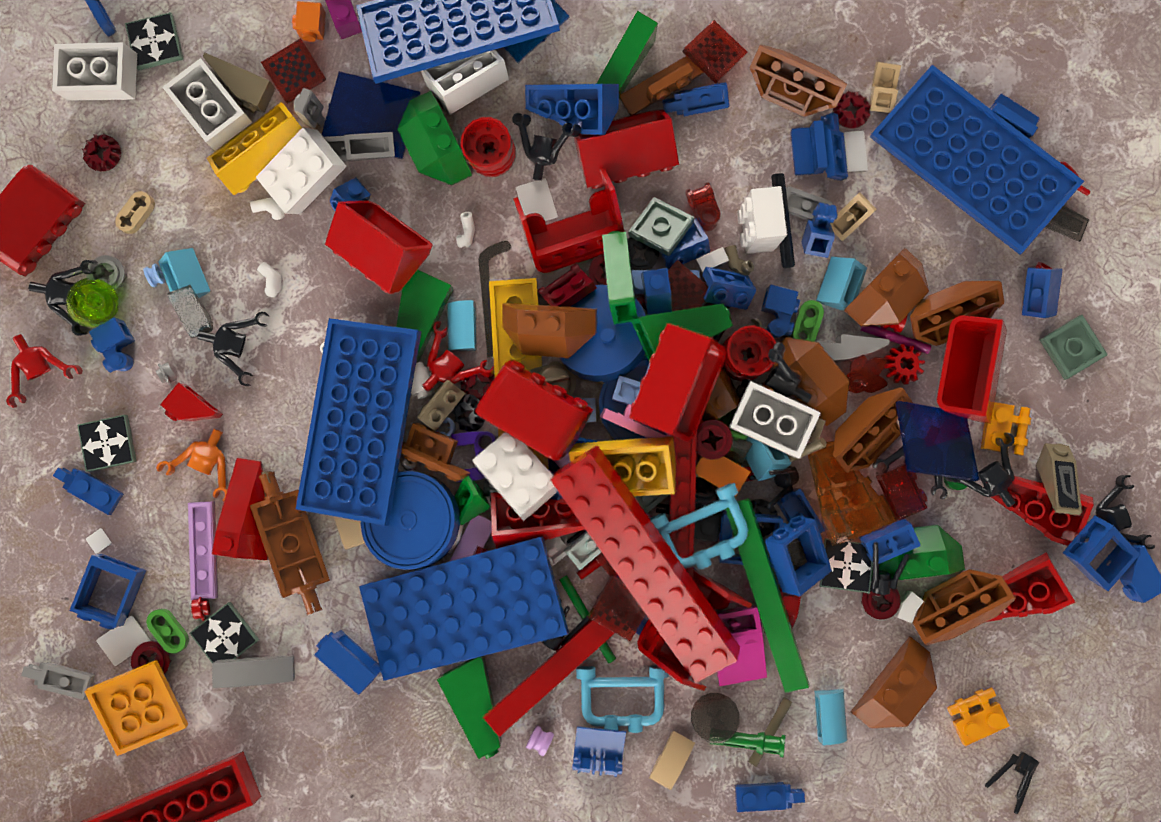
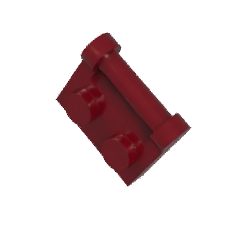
[538,263,597,307]

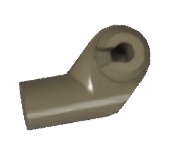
[725,245,754,275]

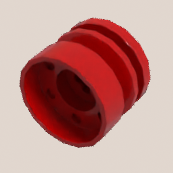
[461,117,516,177]
[722,325,776,382]

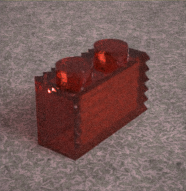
[876,464,927,520]

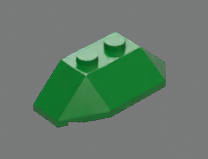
[398,91,472,186]
[871,525,965,580]

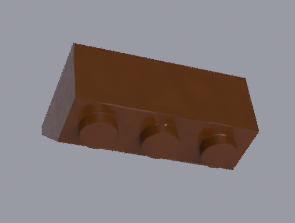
[702,366,742,422]

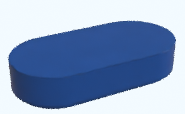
[85,0,117,37]

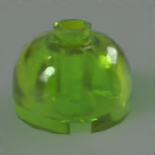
[65,278,119,328]

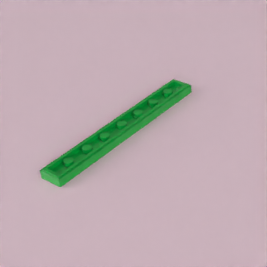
[726,498,810,693]

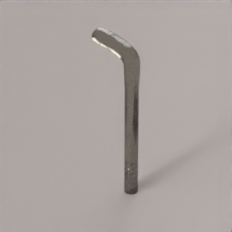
[478,241,512,358]

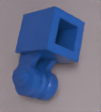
[801,202,838,258]
[761,284,800,338]
[89,317,135,373]

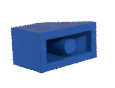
[641,268,672,315]
[1120,544,1161,603]

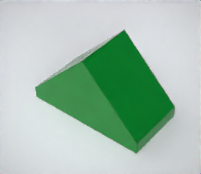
[454,476,491,525]

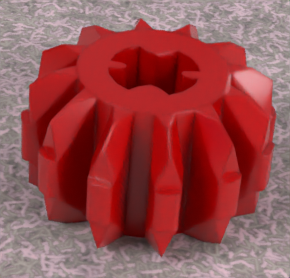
[882,344,926,385]

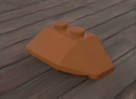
[749,44,847,117]
[844,248,929,327]
[910,281,1004,346]
[502,303,597,358]
[773,337,850,426]
[833,387,914,473]
[913,569,1016,645]
[850,636,937,728]

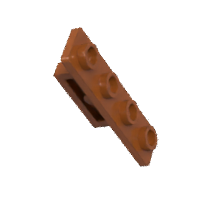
[620,49,710,116]
[401,422,470,481]

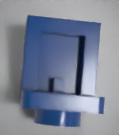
[330,177,371,211]

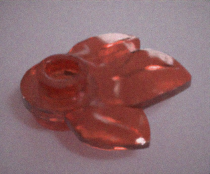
[846,354,888,393]

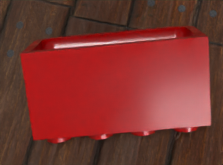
[574,109,679,189]
[0,164,86,277]
[325,201,433,294]
[937,315,1007,424]
[629,323,726,441]
[475,360,593,460]

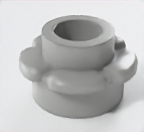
[156,362,177,385]

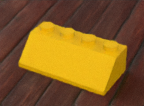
[207,102,302,196]
[569,436,676,496]

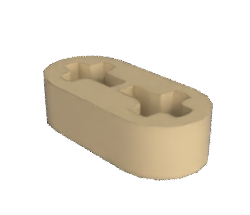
[115,191,155,234]

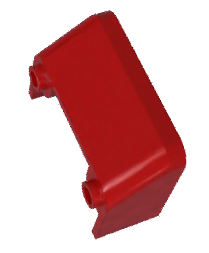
[513,168,625,273]
[637,569,752,691]

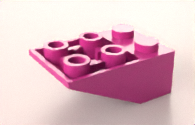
[716,605,767,686]

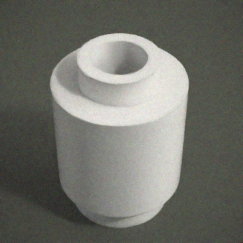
[411,362,435,399]

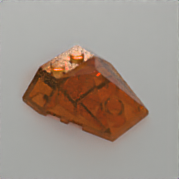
[807,441,897,546]

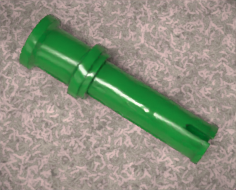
[710,728,786,758]

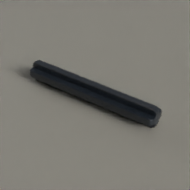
[771,173,795,268]

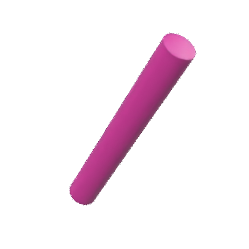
[860,325,931,354]

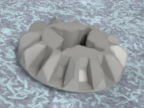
[86,255,126,294]

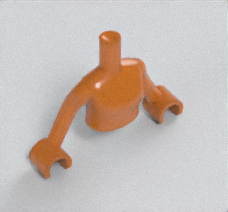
[156,429,228,502]

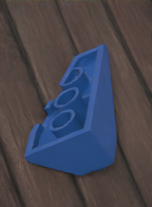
[525,84,619,135]

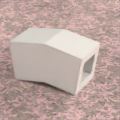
[696,247,729,273]
[894,590,924,623]

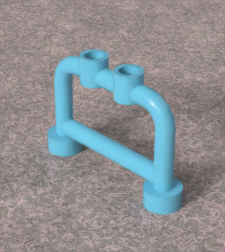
[650,483,748,570]
[576,665,669,733]

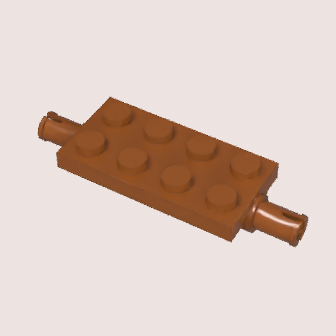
[250,471,330,615]

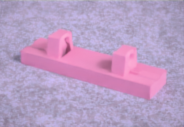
[600,404,671,438]

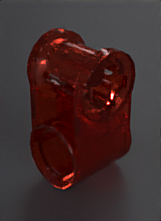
[685,182,721,231]

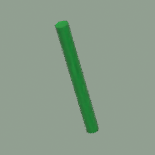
[559,575,616,664]

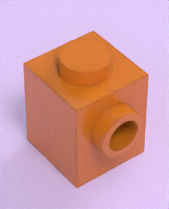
[292,1,326,42]

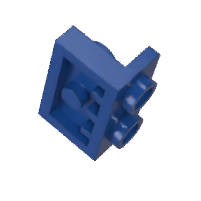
[660,218,710,270]
[702,267,756,310]

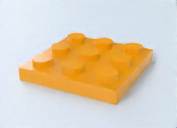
[85,660,188,756]

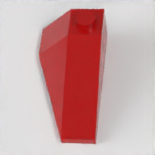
[212,458,268,560]
[991,476,1094,546]
[491,492,585,549]
[987,552,1075,622]

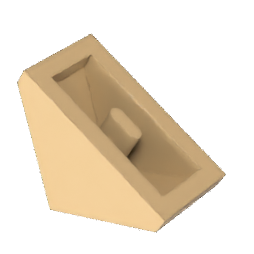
[830,192,877,241]

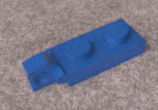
[662,82,729,117]
[821,113,848,181]
[53,467,124,515]
[735,782,805,812]

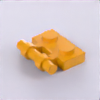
[980,402,1032,456]
[947,687,1010,746]

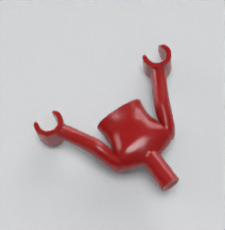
[422,321,494,392]
[6,334,83,408]

